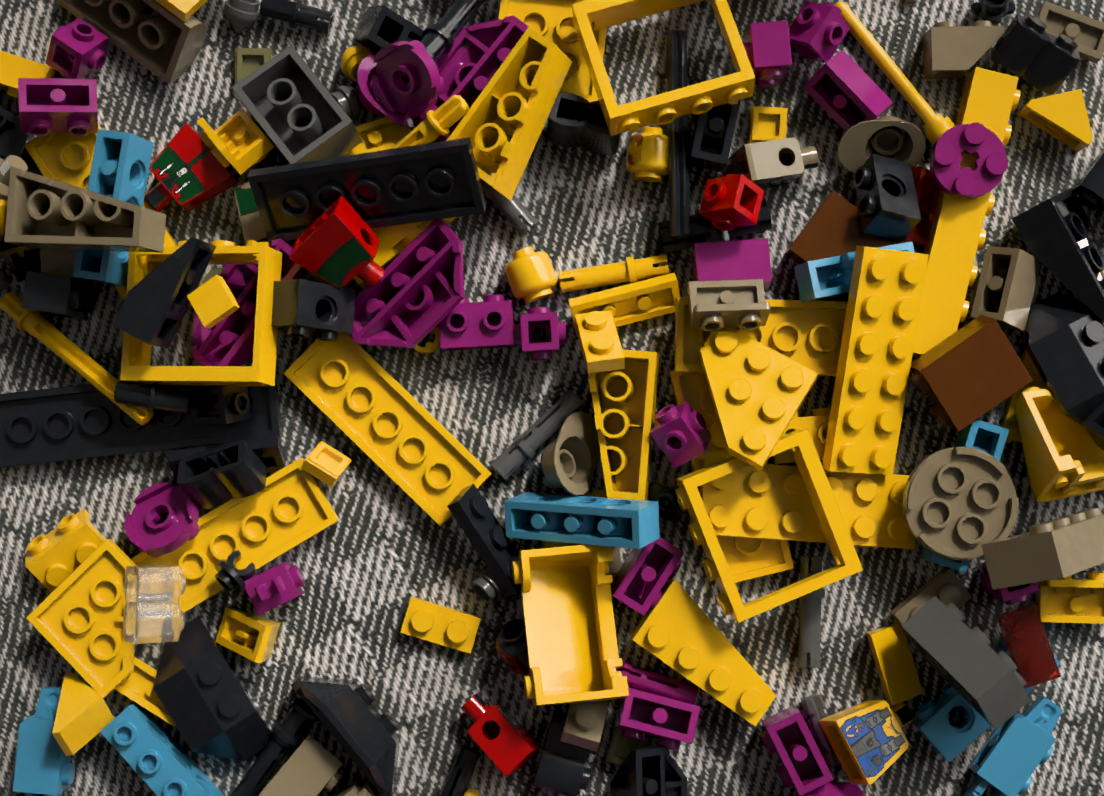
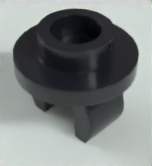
[215,550,255,592]

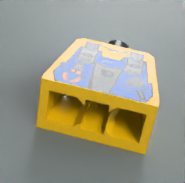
[819,700,913,785]

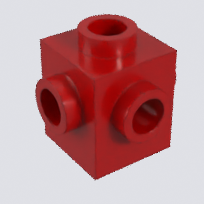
[699,174,764,231]

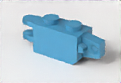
[12,687,75,796]
[964,695,1063,796]

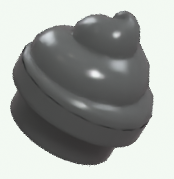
[224,0,261,33]
[331,85,364,121]
[471,567,505,604]

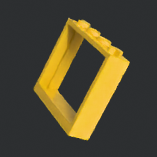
[572,0,755,136]
[120,240,282,386]
[675,429,863,623]

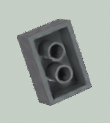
[231,45,363,164]
[901,596,1030,730]

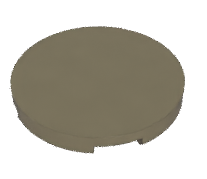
[903,447,1019,560]

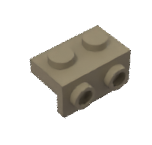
[687,279,771,331]

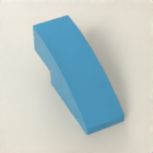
[794,241,915,303]

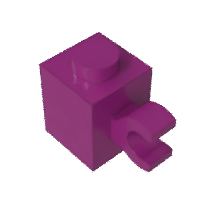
[244,561,305,616]

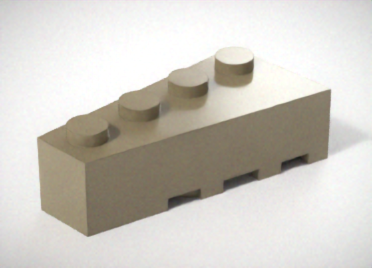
[981,507,1104,590]

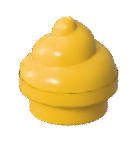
[340,45,374,82]

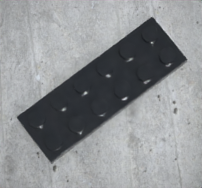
[247,137,486,243]

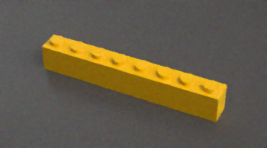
[912,67,1021,358]

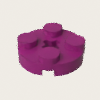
[372,40,445,118]
[930,122,1008,199]
[125,482,199,557]

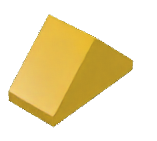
[1017,89,1093,152]
[215,607,281,663]
[52,673,115,756]

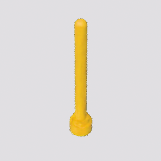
[835,1,956,146]

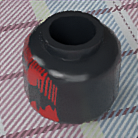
[495,619,530,674]

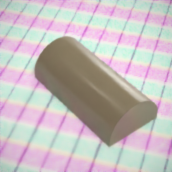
[54,0,207,84]

